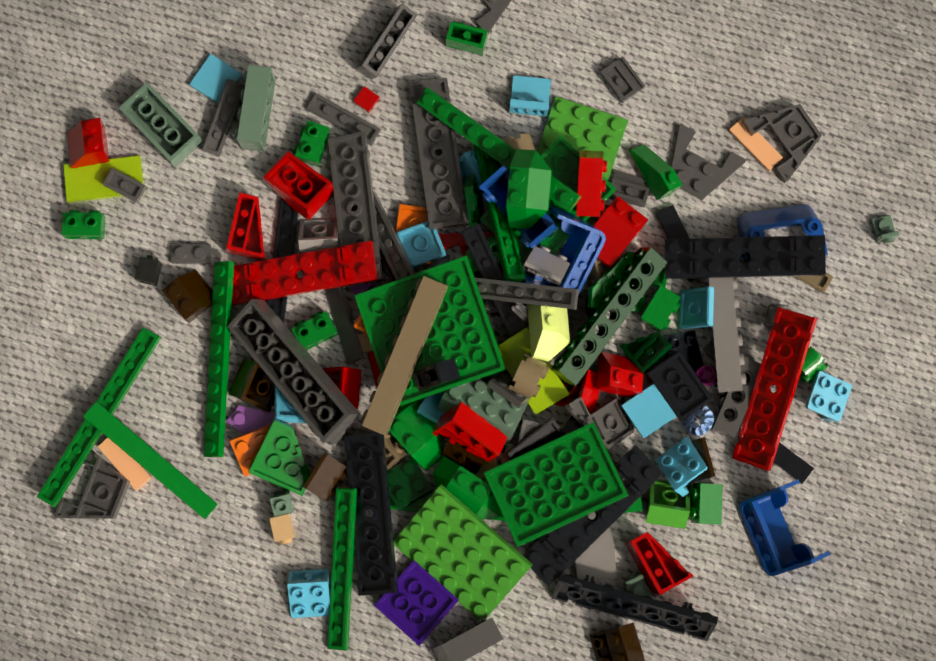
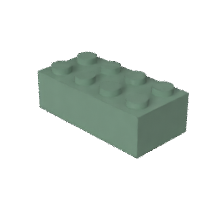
[235,65,276,152]
[119,82,203,167]
[437,379,528,444]

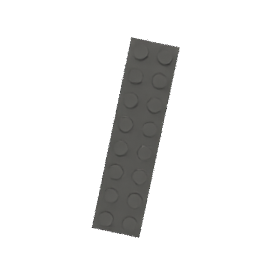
[227,299,360,442]

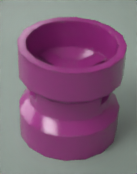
[696,365,717,386]

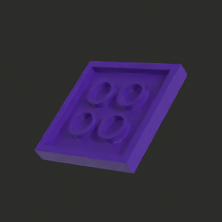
[374,560,459,646]

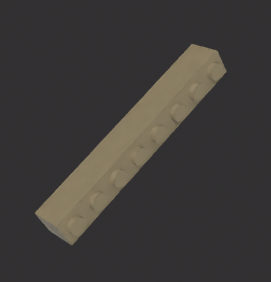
[361,276,448,435]

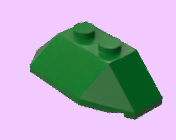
[506,149,552,229]
[389,401,442,471]
[433,457,502,520]

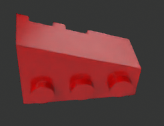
[576,150,607,217]
[226,192,265,261]
[432,402,508,462]
[625,532,694,597]

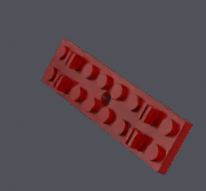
[232,241,378,306]
[732,307,817,471]

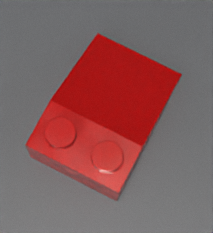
[263,151,334,221]
[594,196,648,268]

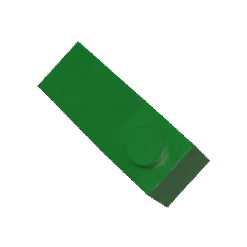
[629,144,683,200]

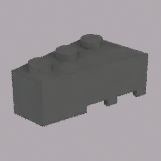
[431,617,503,661]

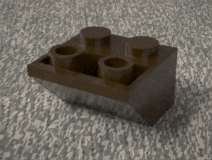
[589,622,645,661]

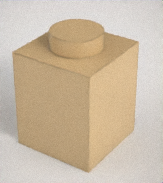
[269,514,296,545]

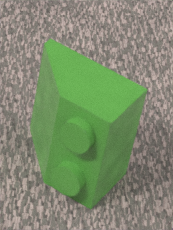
[646,480,690,529]

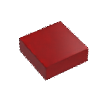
[353,86,380,113]

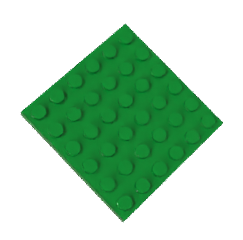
[354,256,506,407]

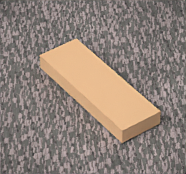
[729,117,783,172]
[97,438,152,491]

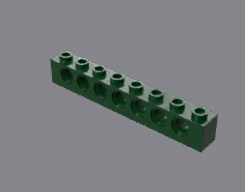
[551,247,667,386]

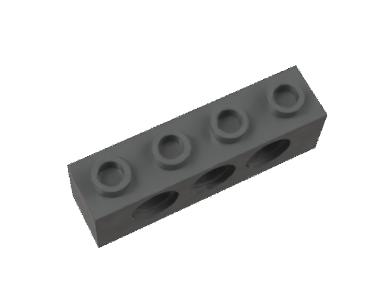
[356,3,417,80]
[710,356,761,439]

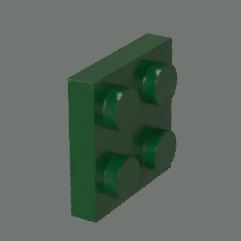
[387,457,433,511]

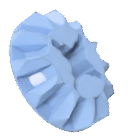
[684,406,714,436]

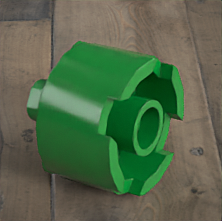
[799,346,829,384]

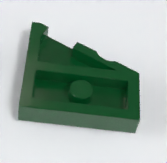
[463,175,483,227]
[620,331,672,373]

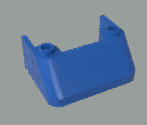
[479,166,559,248]
[737,204,828,261]
[521,205,606,296]
[739,479,831,576]

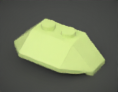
[527,304,570,361]

